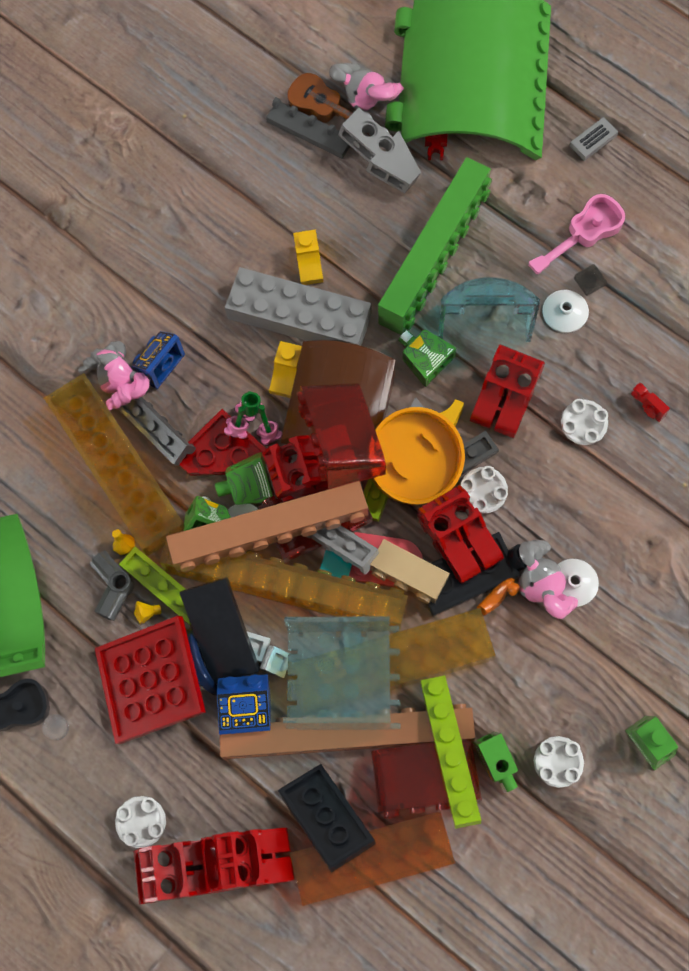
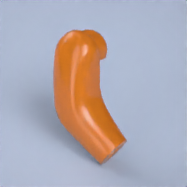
[477,578,520,616]

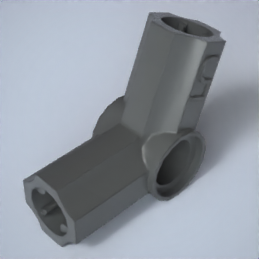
[89,550,134,621]

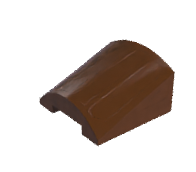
[281,340,396,461]

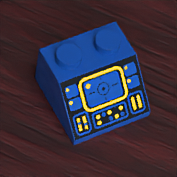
[131,331,185,389]
[217,674,271,735]

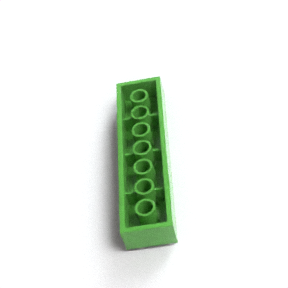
[378,157,492,335]

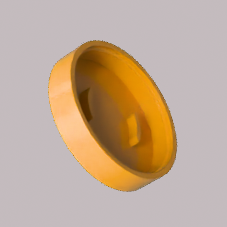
[366,407,465,505]

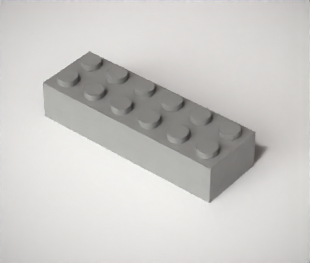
[225,267,372,346]

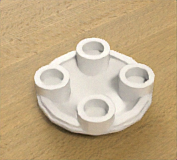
[561,399,608,445]
[461,466,508,514]
[533,736,584,788]
[115,796,166,848]

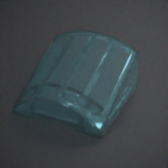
[438,277,540,342]

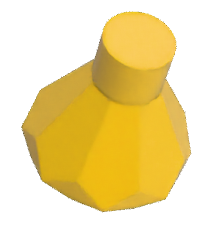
[112,529,135,555]
[134,601,161,625]

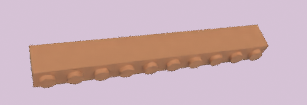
[220,704,475,760]

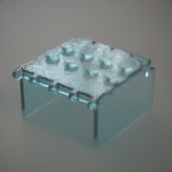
[283,616,401,730]

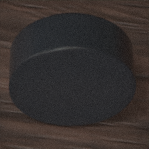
[507,544,527,570]

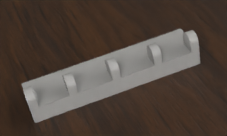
[307,526,379,575]

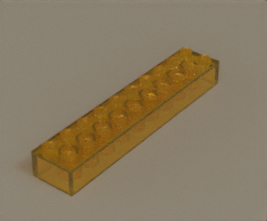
[159,534,408,633]

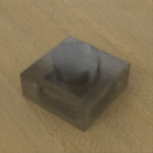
[574,264,607,296]

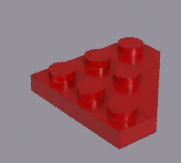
[179,409,266,476]

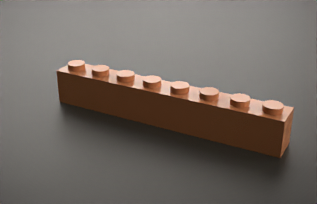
[166,481,368,572]

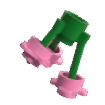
[224,391,282,445]

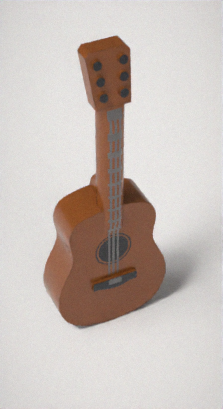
[287,73,370,136]

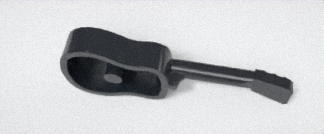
[0,679,50,731]

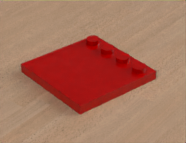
[95,616,206,744]

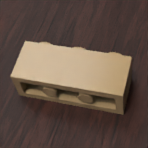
[370,539,450,604]

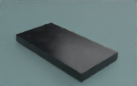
[426,532,521,617]
[180,577,260,684]
[278,764,376,873]

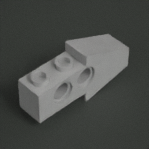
[338,108,421,194]

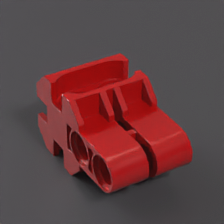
[470,344,545,439]
[263,425,360,502]
[417,485,504,584]
[201,827,294,893]
[133,840,229,905]

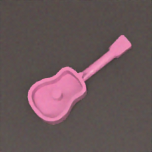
[528,194,625,274]

